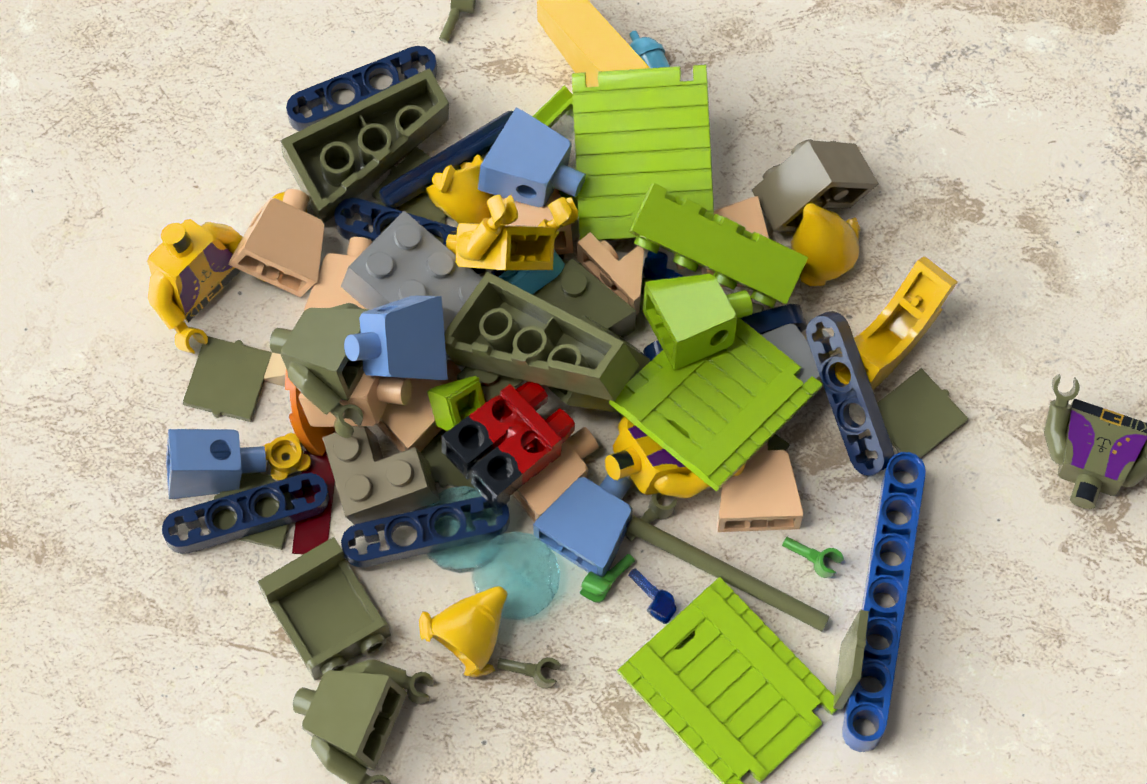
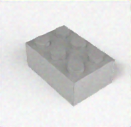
[341,211,482,360]

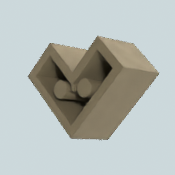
[752,139,879,231]
[322,426,441,525]

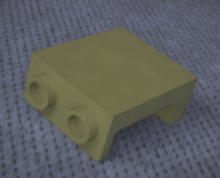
[257,537,391,680]

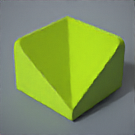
[427,376,486,431]

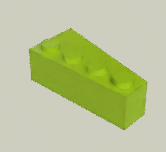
[629,183,808,308]

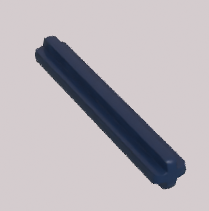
[379,110,513,209]

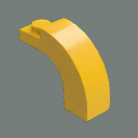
[834,256,958,390]

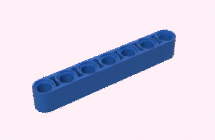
[842,452,926,752]

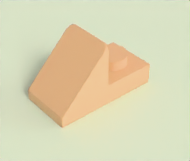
[577,232,644,315]

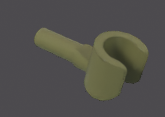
[439,0,476,43]
[625,493,677,542]
[497,657,561,688]

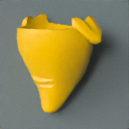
[426,155,494,224]
[791,203,860,286]
[419,586,508,678]

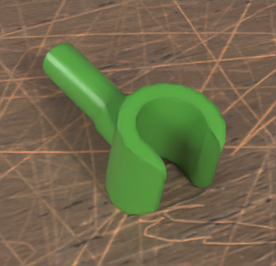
[782,536,844,578]
[580,554,635,603]

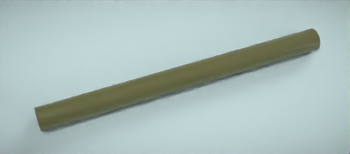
[627,516,830,632]

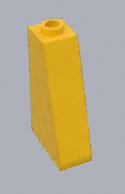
[537,0,649,87]

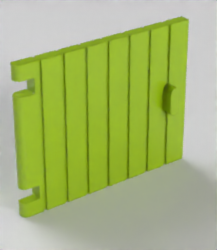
[572,64,714,241]
[609,318,823,492]
[617,577,838,784]

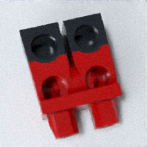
[441,381,575,511]

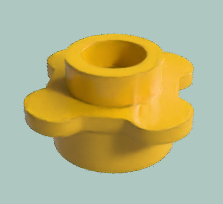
[264,433,311,481]

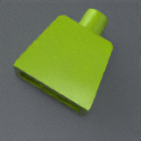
[643,274,753,370]

